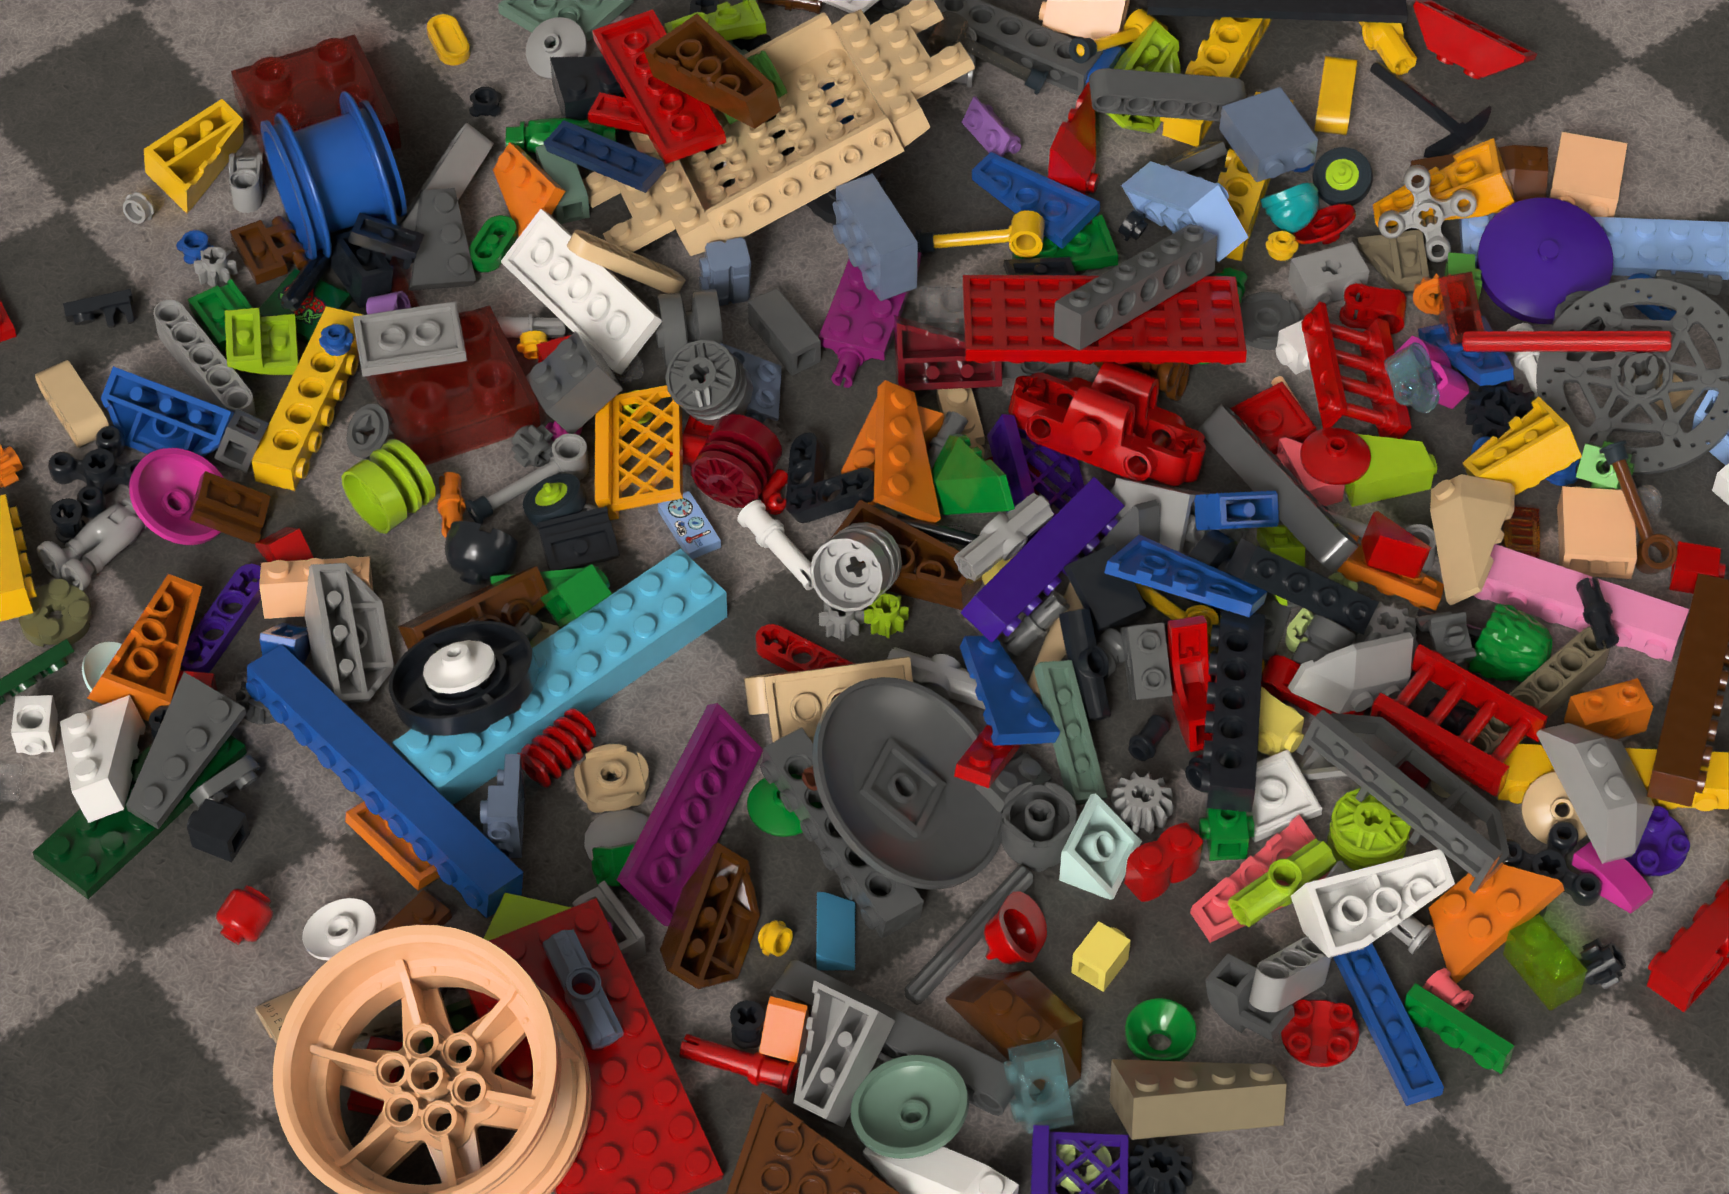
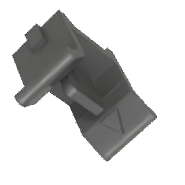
[1415,611,1477,687]

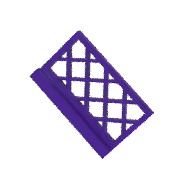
[987,414,1098,546]
[1031,1125,1128,1194]

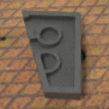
[408,188,476,291]

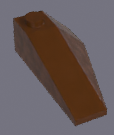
[1410,145,1548,203]
[398,566,548,650]

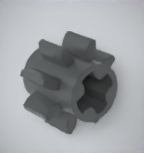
[511,424,554,467]

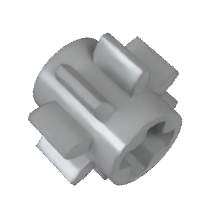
[194,246,238,287]
[819,602,864,641]

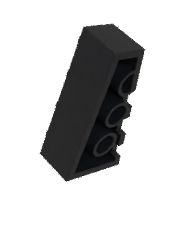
[550,56,627,120]

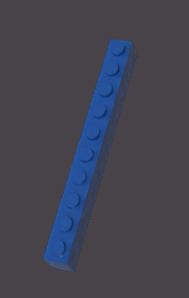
[246,644,523,918]

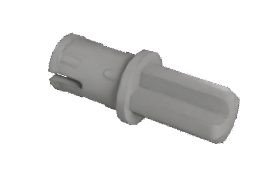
[497,314,565,338]

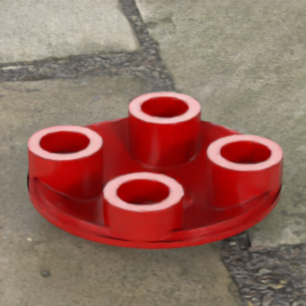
[1281,999,1359,1067]

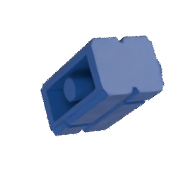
[1194,491,1279,531]

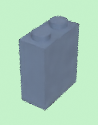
[1219,87,1318,182]

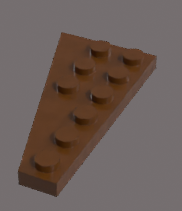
[726,1091,900,1194]

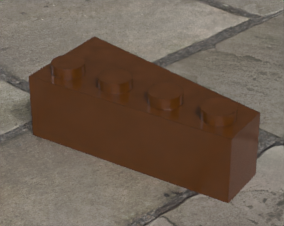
[644,14,781,129]
[831,500,982,610]

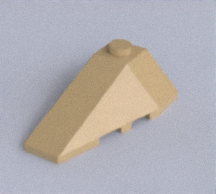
[1430,474,1515,606]

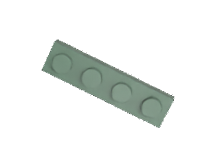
[1034,660,1108,805]

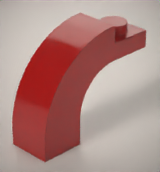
[1167,615,1213,752]

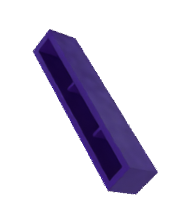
[960,477,1125,643]

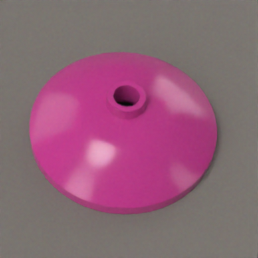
[129,448,224,545]

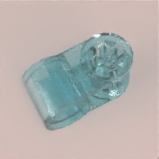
[1384,342,1440,413]

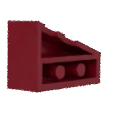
[894,315,1002,391]

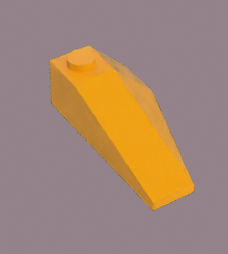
[1373,138,1515,227]

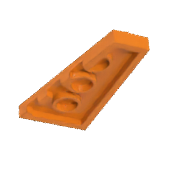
[874,380,941,524]

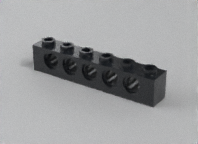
[1200,610,1265,812]

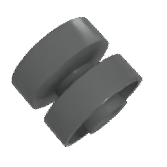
[655,289,723,367]

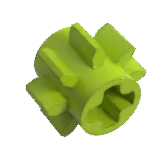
[864,593,909,638]

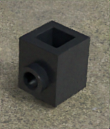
[187,799,250,863]

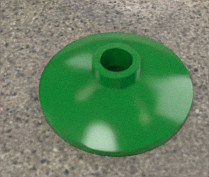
[747,774,822,837]

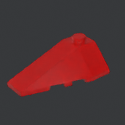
[1048,82,1100,196]

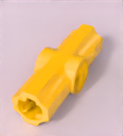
[1359,22,1417,76]

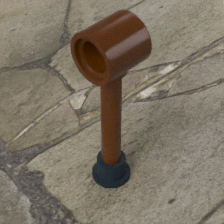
[1599,440,1677,575]

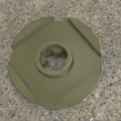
[19,579,92,647]

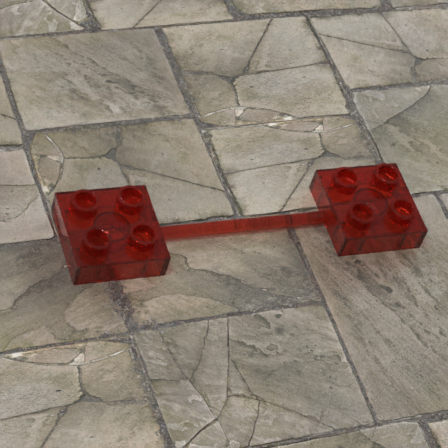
[231,34,540,466]

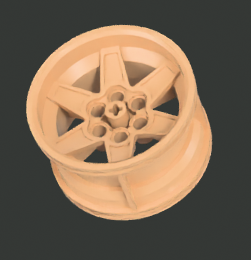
[273,925,591,1194]

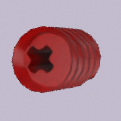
[517,708,596,788]

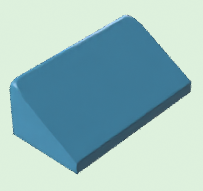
[816,892,855,970]

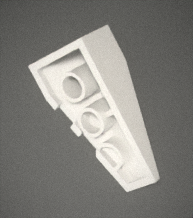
[1291,849,1455,958]
[863,1147,1019,1194]

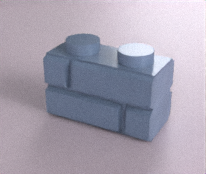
[699,237,751,306]

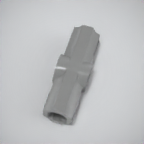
[954,493,1054,582]
[887,647,985,709]

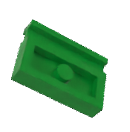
[188,279,252,351]

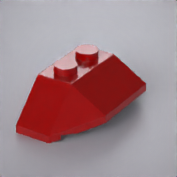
[1413,0,1537,79]

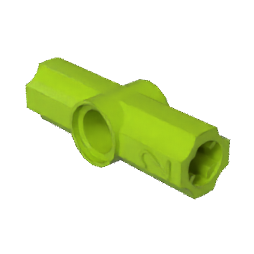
[1228,838,1337,927]

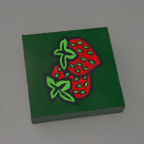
[259,269,352,344]

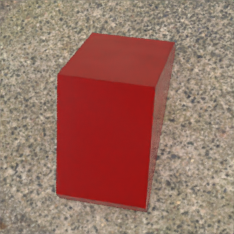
[1361,511,1432,579]
[255,527,314,562]

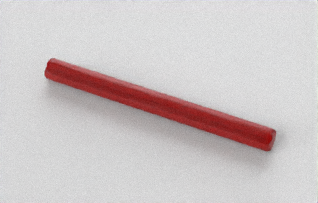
[1462,331,1672,352]

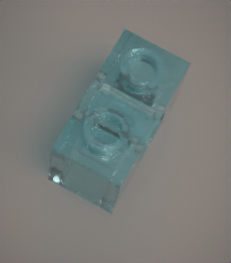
[1004,1039,1074,1134]

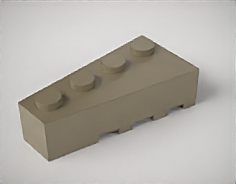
[1110,1059,1287,1140]

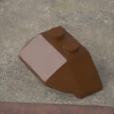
[660,842,760,990]
[945,970,1083,1102]

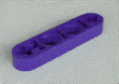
[180,564,261,673]

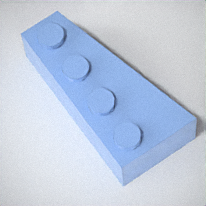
[1121,161,1249,262]

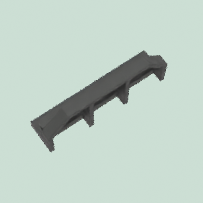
[1297,710,1510,894]

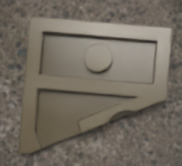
[1358,229,1430,292]

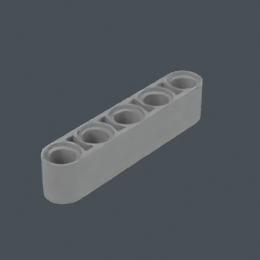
[398,123,494,231]
[153,300,257,417]

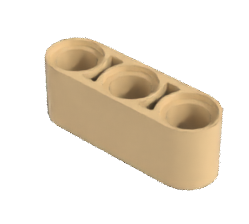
[35,360,109,448]

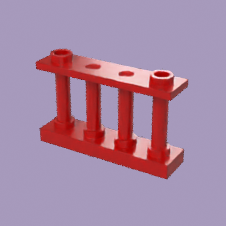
[1301,302,1412,439]
[1370,644,1548,797]

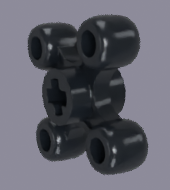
[48,426,141,519]
[1504,821,1602,925]

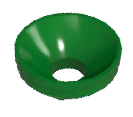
[1125,998,1197,1061]

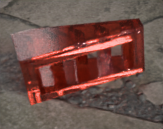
[1502,506,1540,559]

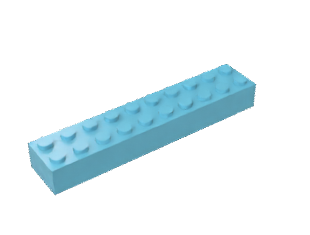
[392,548,727,805]

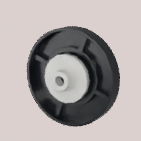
[389,621,538,736]

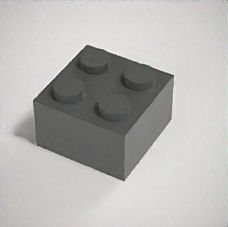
[525,331,623,434]

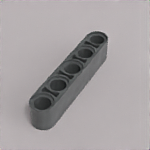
[1089,68,1247,121]

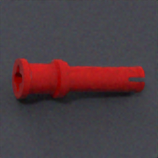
[679,1034,800,1095]

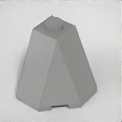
[1111,478,1211,556]

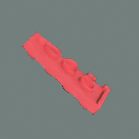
[1190,814,1330,943]

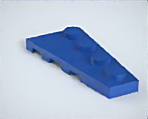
[972,152,1100,249]

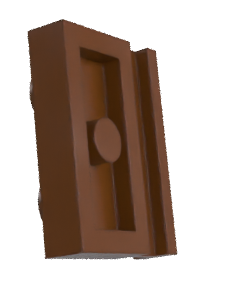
[189,471,271,544]

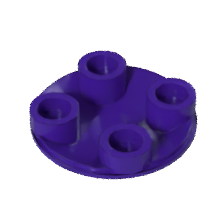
[1624,806,1690,876]

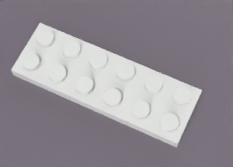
[501,209,662,375]

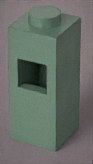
[535,145,590,224]

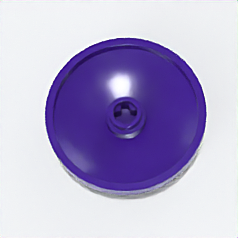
[1476,198,1613,324]

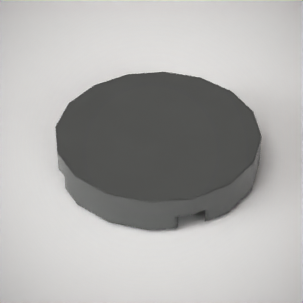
[1240,292,1301,350]

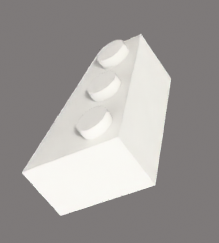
[60,695,146,823]

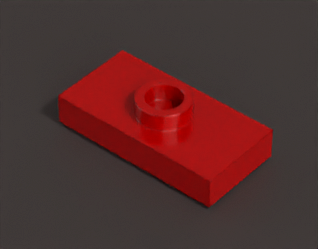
[588,92,647,135]

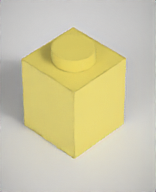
[1071,921,1131,992]

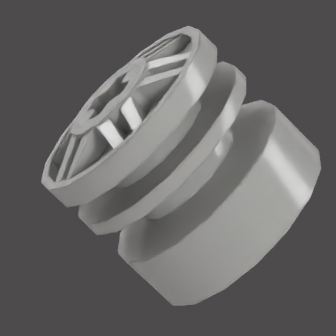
[810,522,902,612]

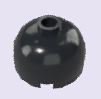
[444,521,518,585]

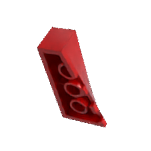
[1647,879,1729,1013]

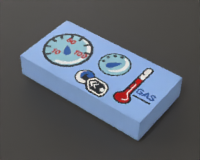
[658,491,721,559]

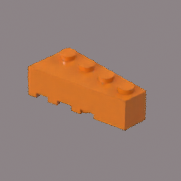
[87,574,202,721]

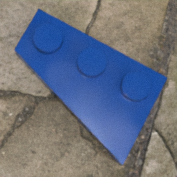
[1418,316,1514,386]

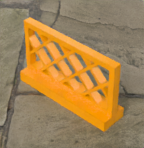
[595,385,683,520]

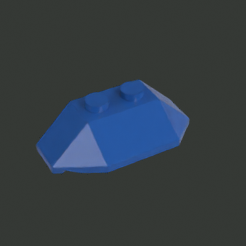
[101,366,234,457]

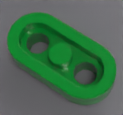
[469,215,517,272]

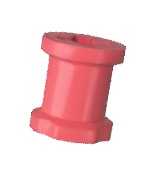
[1423,968,1474,1012]

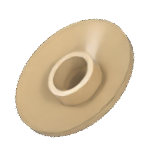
[1521,772,1587,844]

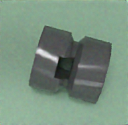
[1291,615,1356,665]

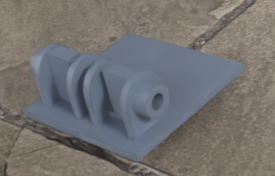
[720,343,781,423]

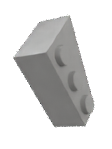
[794,981,895,1128]

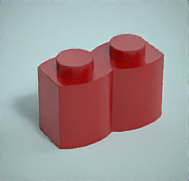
[1125,823,1203,902]

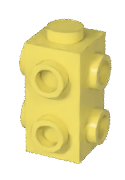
[1258,687,1305,756]

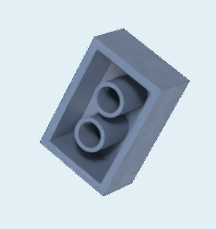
[833,174,918,301]

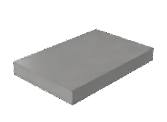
[353,301,467,377]

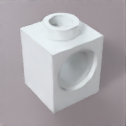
[11,695,58,755]

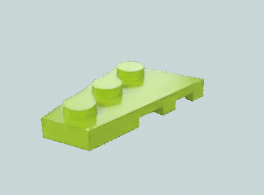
[664,0,767,41]

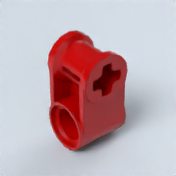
[1339,283,1407,334]

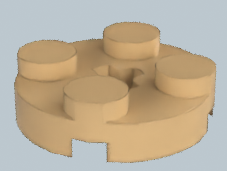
[574,744,650,813]

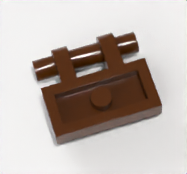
[230,216,308,285]

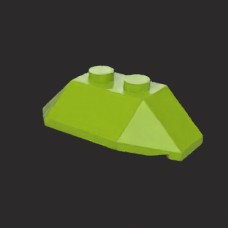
[1106,20,1181,133]

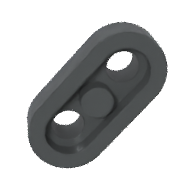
[190,754,260,809]

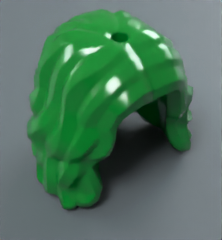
[1468,604,1552,682]

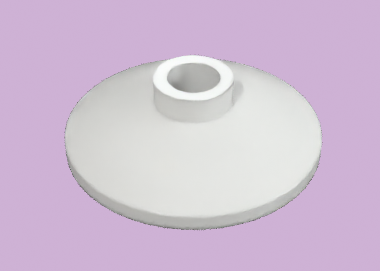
[302,898,377,960]

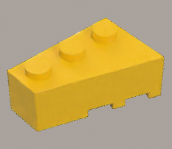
[144,99,244,214]
[1463,396,1582,495]

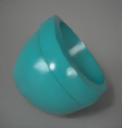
[1260,182,1319,233]

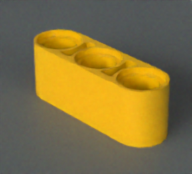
[1314,56,1357,135]

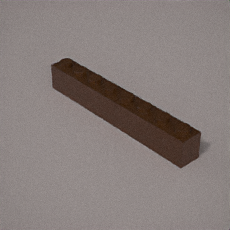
[1647,573,1729,807]

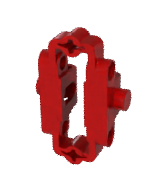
[1008,362,1206,486]

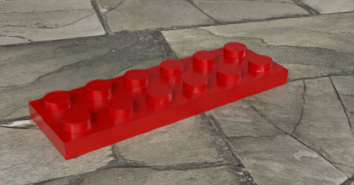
[592,9,727,165]

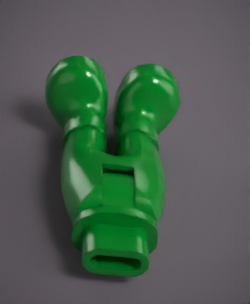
[505,118,619,154]

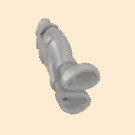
[36,498,147,591]

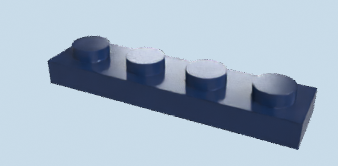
[543,120,666,193]

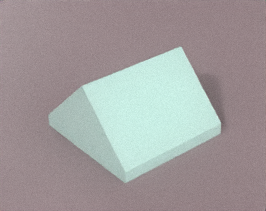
[1059,793,1142,900]

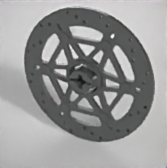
[1536,278,1729,474]

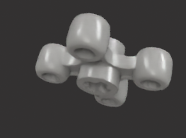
[1378,165,1477,263]

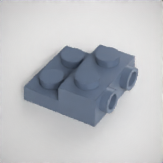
[480,754,525,859]

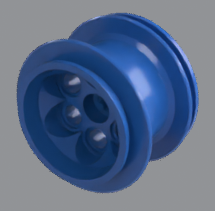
[260,91,407,260]

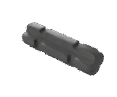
[1655,269,1722,296]

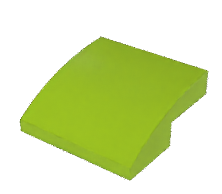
[225,308,299,375]

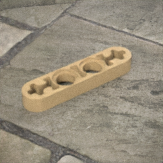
[567,230,686,294]

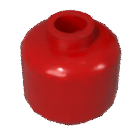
[216,885,273,945]

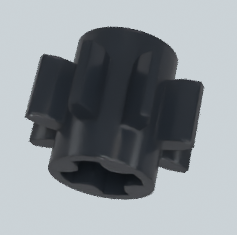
[1577,938,1626,990]

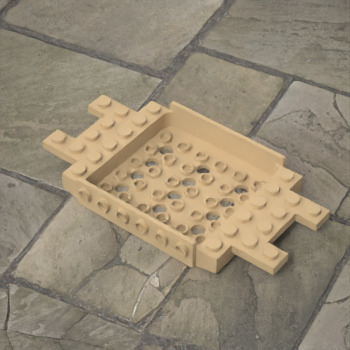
[582,0,975,256]

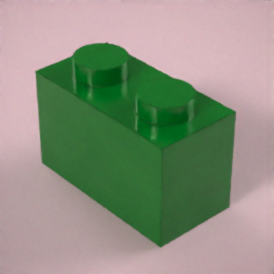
[540,564,612,628]

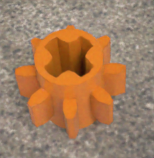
[0,444,23,488]

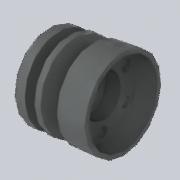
[665,340,753,426]

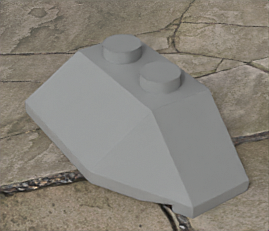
[305,563,394,703]
[1288,632,1419,714]
[1536,723,1655,864]

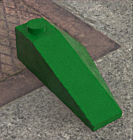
[931,433,1015,515]

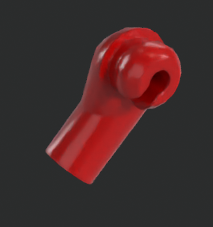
[759,469,788,515]

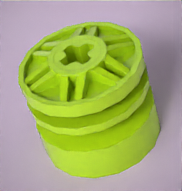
[341,439,436,534]
[1326,788,1411,871]

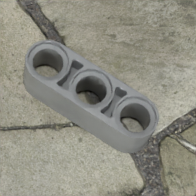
[1249,936,1332,1012]

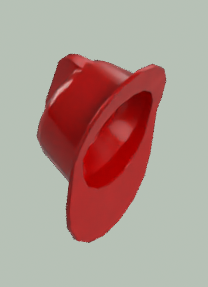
[984,891,1047,965]

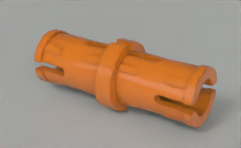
[437,472,466,538]

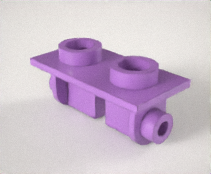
[962,96,1021,157]

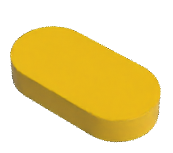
[427,14,470,66]

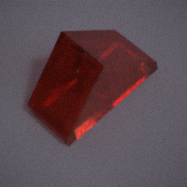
[1437,272,1484,345]

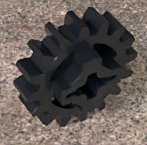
[1465,381,1535,439]

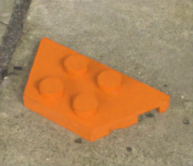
[1429,864,1564,984]

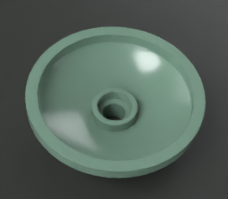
[851,1055,969,1159]

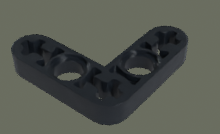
[786,432,874,523]

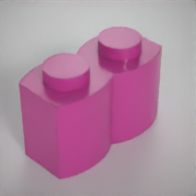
[1395,336,1469,409]

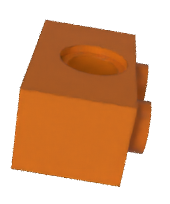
[1564,678,1653,739]

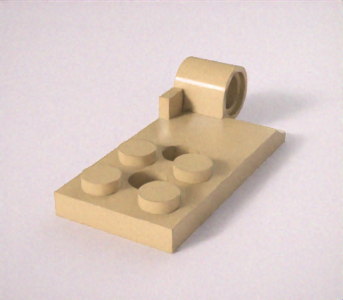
[744,656,913,743]

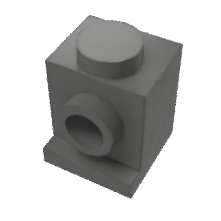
[214,409,269,473]

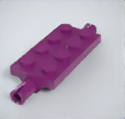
[818,252,921,388]

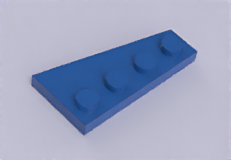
[1104,534,1268,617]
[960,635,1060,746]

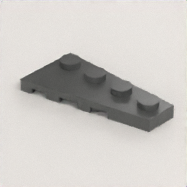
[126,672,246,829]

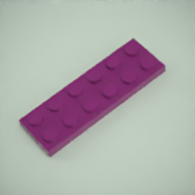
[617,703,763,926]

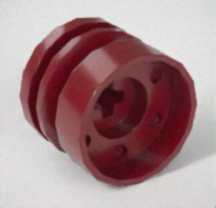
[691,414,782,508]

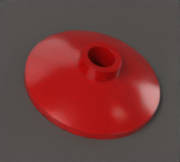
[1292,204,1356,245]
[1300,428,1371,485]

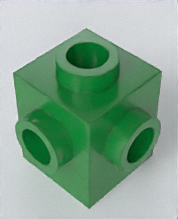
[1199,808,1254,861]

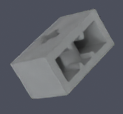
[1288,242,1370,309]

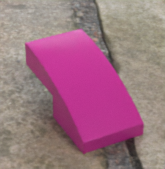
[1571,841,1653,914]

